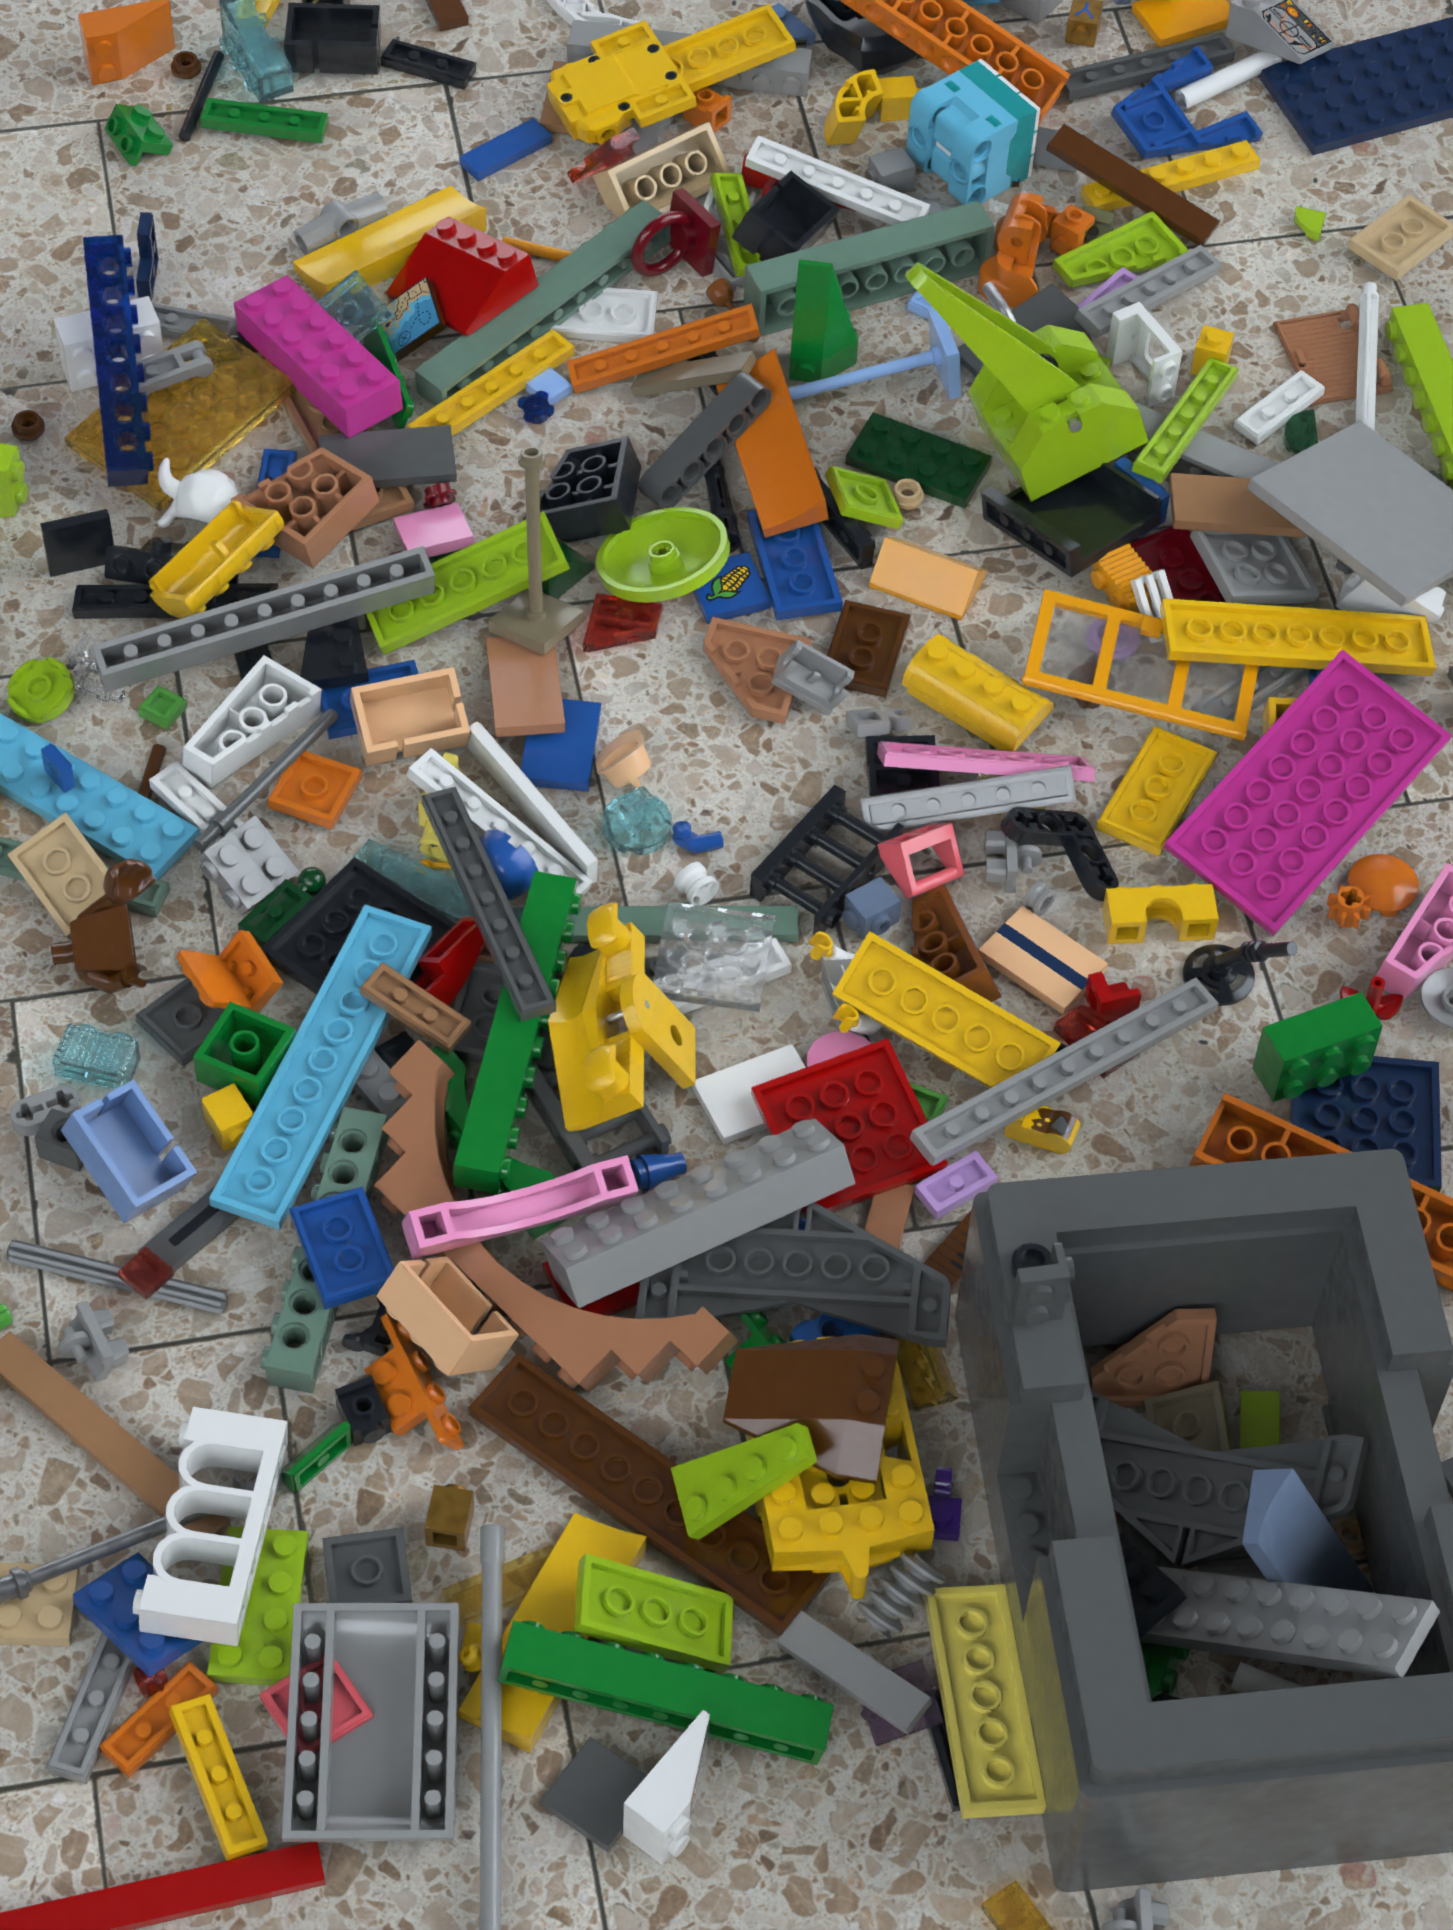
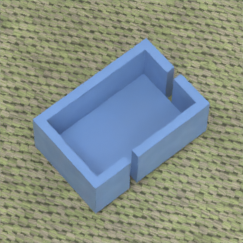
[61,1079,197,1223]

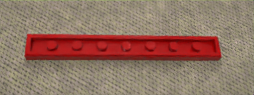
[0,1842,326,1930]

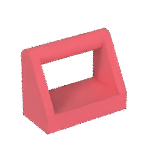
[877,823,964,898]

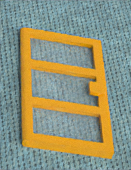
[1022,589,1259,741]

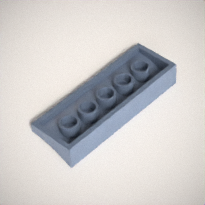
[1242,1468,1374,1593]

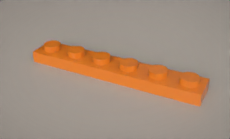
[566,303,761,394]

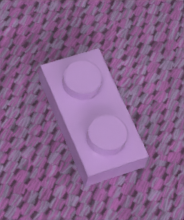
[914,1150,998,1220]

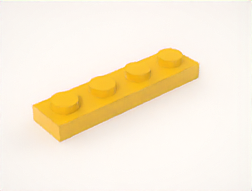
[169,1694,268,1861]

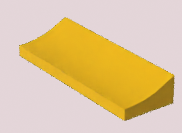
[293,185,487,308]
[458,1512,647,1754]

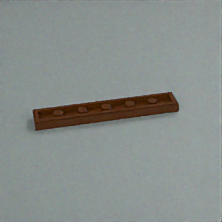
[1046,124,1220,246]

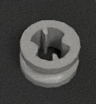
[1022,880,1057,916]

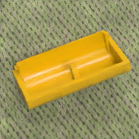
[149,500,284,618]
[902,633,1054,751]

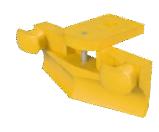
[548,902,696,1132]

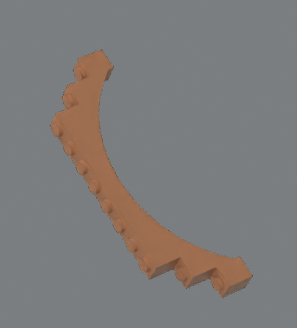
[374,1039,739,1392]

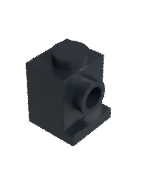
[335,1375,391,1446]

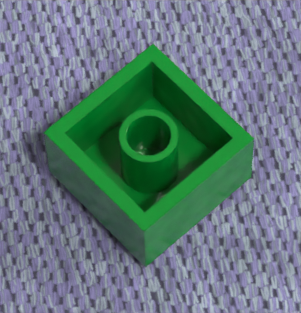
[193,1001,296,1107]

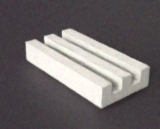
[1130,569,1173,645]

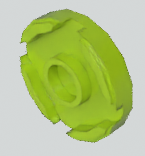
[6,657,76,723]

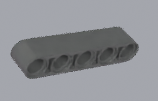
[638,372,772,509]

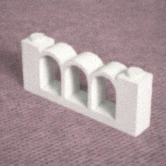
[133,1407,288,1646]

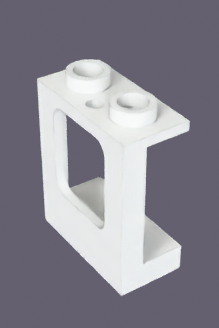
[1106,302,1183,407]

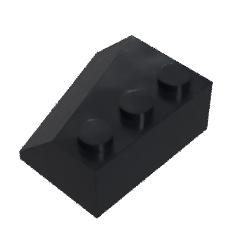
[523,436,641,543]

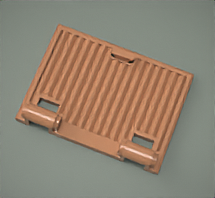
[1273,303,1393,406]

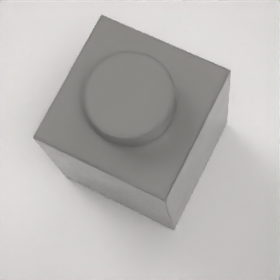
[865,146,916,193]

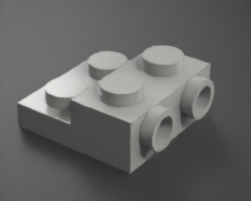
[197,815,299,915]

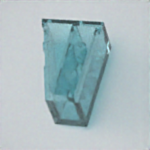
[219,0,294,103]

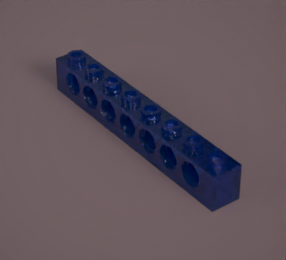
[83,235,154,487]

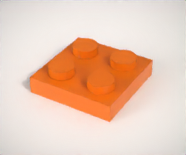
[267,751,362,830]

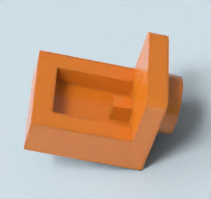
[1049,204,1095,255]

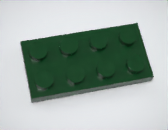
[845,412,992,509]

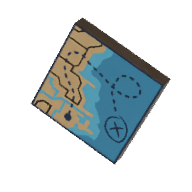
[377,277,447,363]

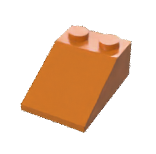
[78,0,175,85]

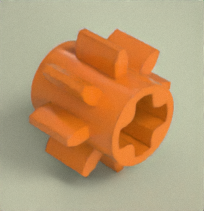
[1326,885,1371,929]

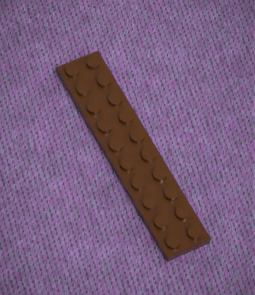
[468,1353,831,1636]

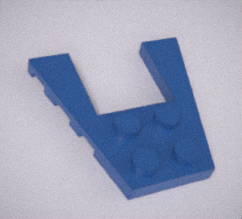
[1111,45,1263,159]

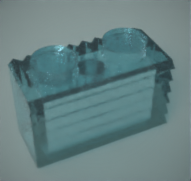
[52,1023,141,1090]

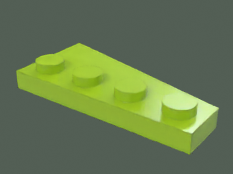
[671,1423,818,1540]

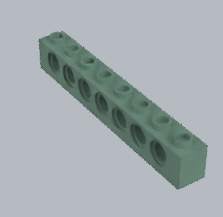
[261,1107,389,1393]

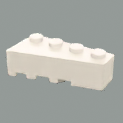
[182,655,322,788]

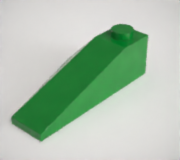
[789,259,859,382]

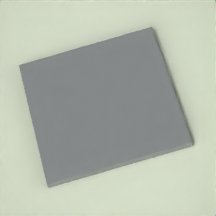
[1246,421,1453,607]

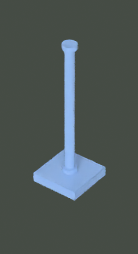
[788,309,962,400]

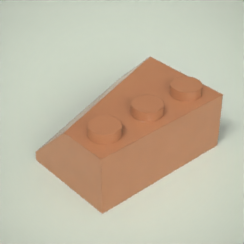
[231,447,379,569]

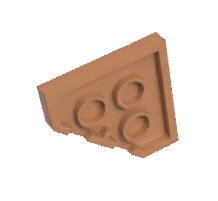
[703,617,811,724]
[1089,1308,1217,1407]

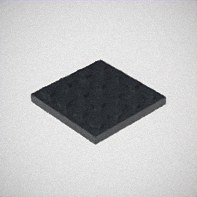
[261,857,456,994]

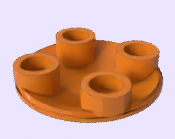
[1348,854,1419,917]

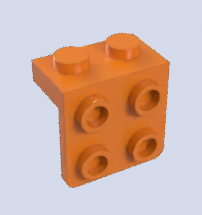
[176,930,283,1013]

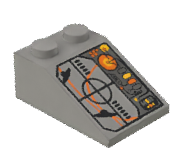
[1226,0,1335,64]

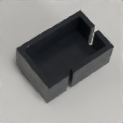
[284,3,381,75]
[732,171,840,261]

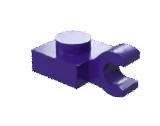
[927,1467,962,1542]

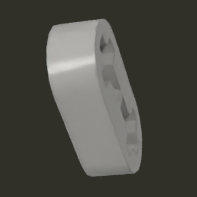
[10,1085,81,1137]

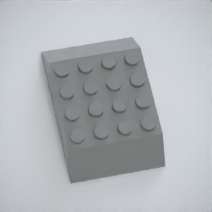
[282,1603,459,1842]

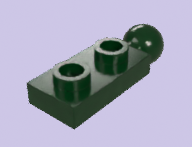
[238,867,326,948]

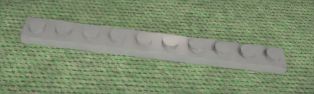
[909,978,1219,1166]

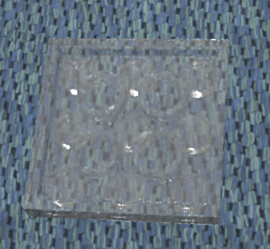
[653,901,775,1012]

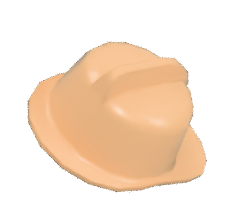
[596,730,651,789]

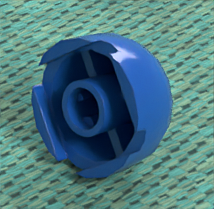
[480,829,538,901]

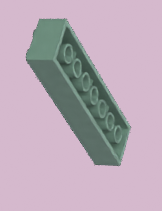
[744,200,995,337]

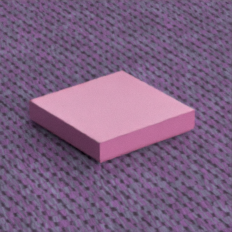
[393,503,475,558]

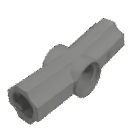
[293,192,387,255]

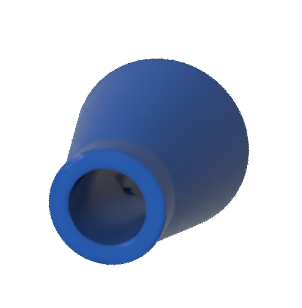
[630,1152,687,1191]

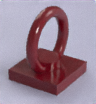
[631,188,721,277]

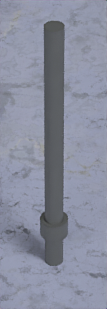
[193,708,339,851]

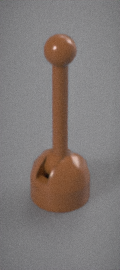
[706,278,760,343]

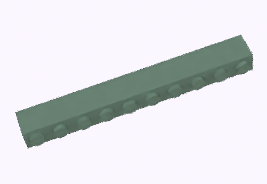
[414,200,671,406]

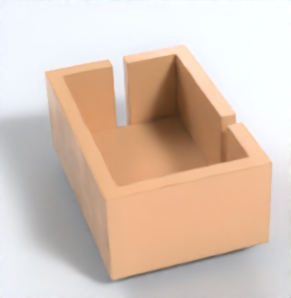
[350,667,470,766]
[376,1256,519,1376]

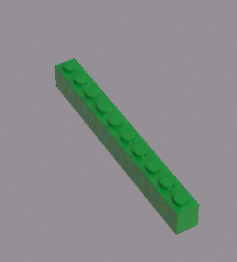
[453,871,582,1194]

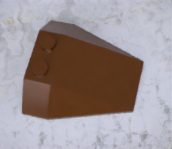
[723,1334,900,1484]

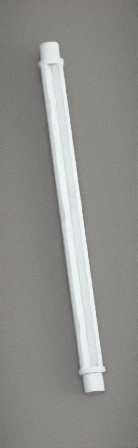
[1355,282,1379,431]

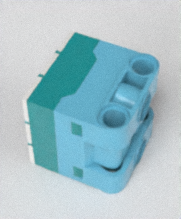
[906,59,1040,205]

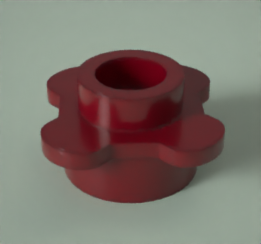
[423,483,457,508]

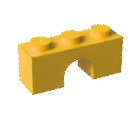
[1102,883,1219,944]

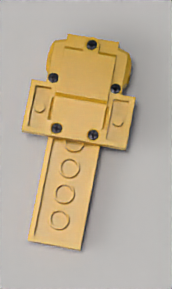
[546,4,796,146]

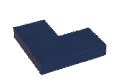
[136,212,159,302]

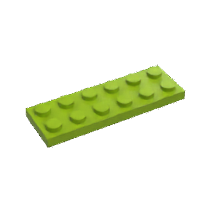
[366,511,570,655]

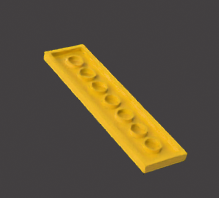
[1160,598,1436,676]

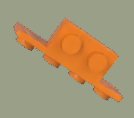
[364,1313,464,1451]

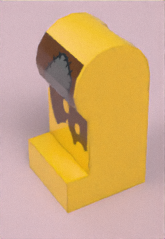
[1004,1105,1080,1154]

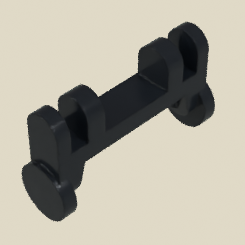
[342,1293,391,1356]

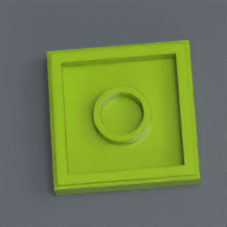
[825,466,904,529]

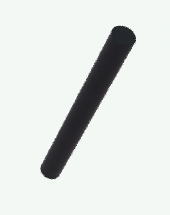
[179,50,225,142]

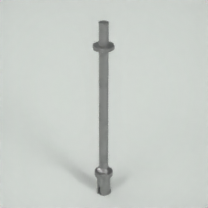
[0,1473,284,1604]

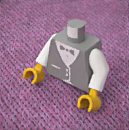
[808,931,883,1036]

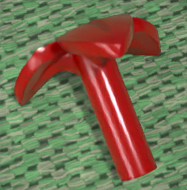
[1340,977,1403,1020]

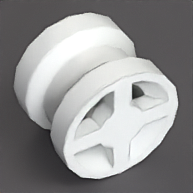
[674,862,719,906]

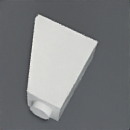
[1335,572,1446,624]

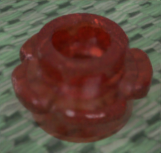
[133,1666,168,1698]

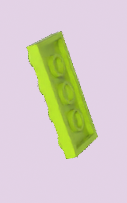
[207,1526,309,1686]
[574,1553,733,1673]

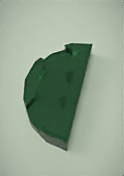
[1283,409,1318,454]

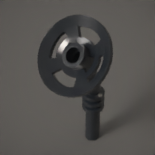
[1182,940,1298,1006]

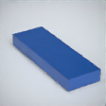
[459,118,552,181]

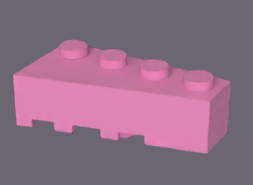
[1375,863,1453,1001]

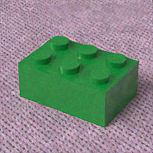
[1252,992,1383,1102]

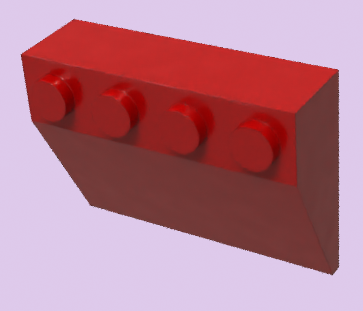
[386,216,539,337]

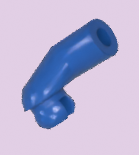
[671,821,724,854]

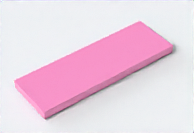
[877,741,1095,782]

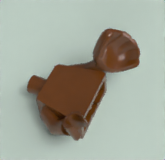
[51,859,155,994]

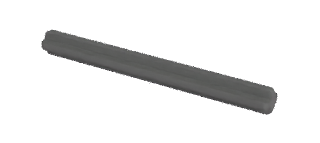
[6,1240,228,1314]

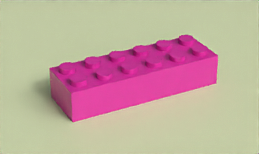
[234,275,403,438]

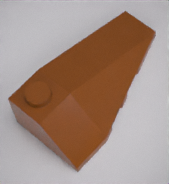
[911,884,1002,1002]

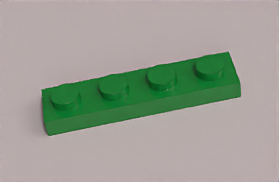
[200,98,329,143]

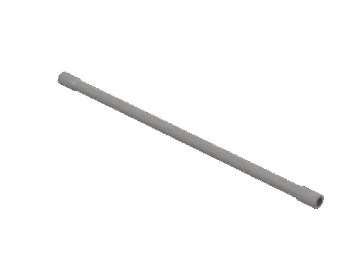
[479,1524,505,1930]

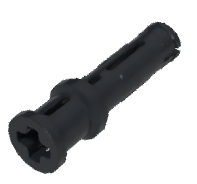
[704,464,741,553]

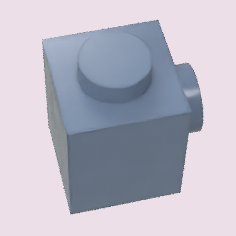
[842,876,901,940]

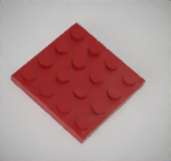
[751,1038,948,1216]

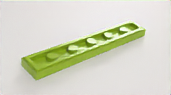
[1132,357,1239,483]

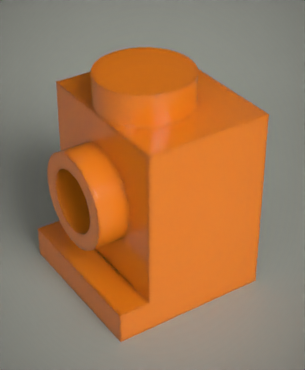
[683,87,732,133]

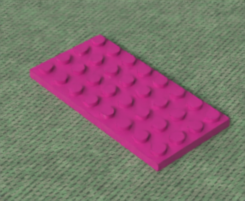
[1163,649,1452,937]

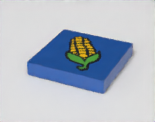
[692,552,771,624]

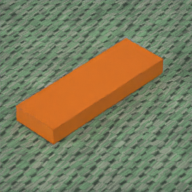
[99,1661,219,1778]

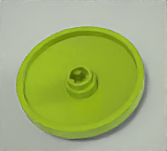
[596,507,730,603]

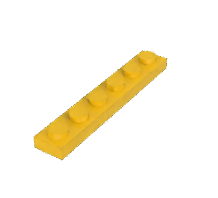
[1081,140,1261,211]
[407,329,575,436]

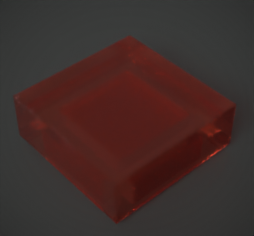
[118,1247,174,1300]

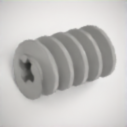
[857,1550,946,1640]

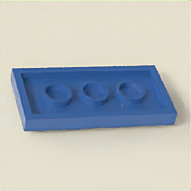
[747,510,843,621]

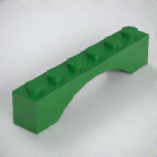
[431,1046,570,1240]

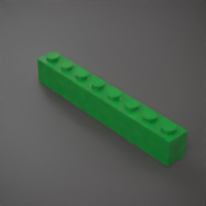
[497,1620,834,1765]

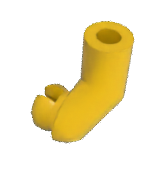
[459,1622,482,1673]

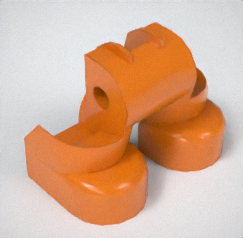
[977,192,1060,308]

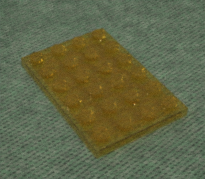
[64,318,297,512]

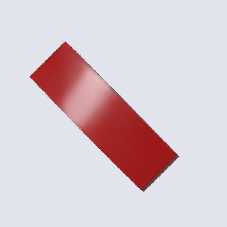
[413,916,484,1006]

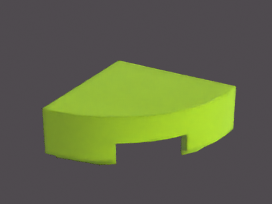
[1294,206,1326,241]

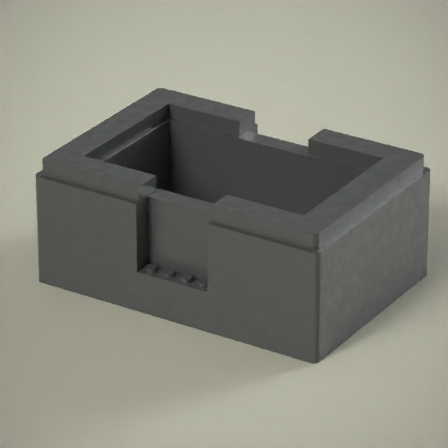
[955,1149,1453,1892]

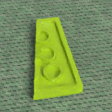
[1052,211,1189,288]

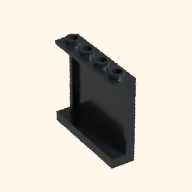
[981,462,1161,577]

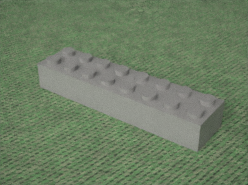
[541,1118,856,1308]

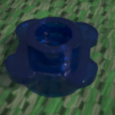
[517,391,555,424]

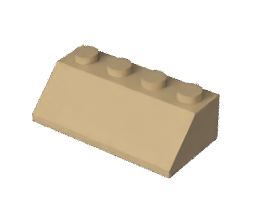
[592,122,731,218]

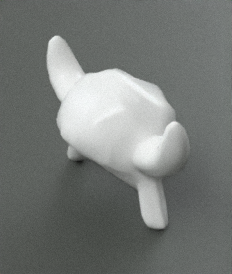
[157,458,238,528]

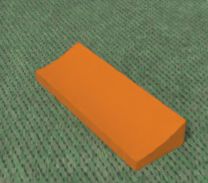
[716,348,829,538]

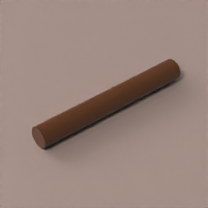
[138,744,166,800]

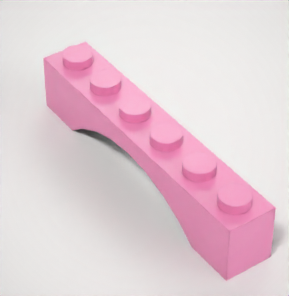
[401,1155,639,1260]

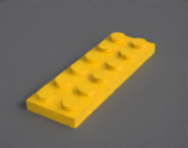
[831,931,1061,1088]

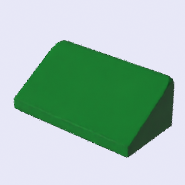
[281,1421,352,1494]

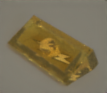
[897,1338,959,1410]

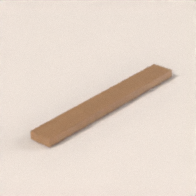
[0,1331,231,1535]

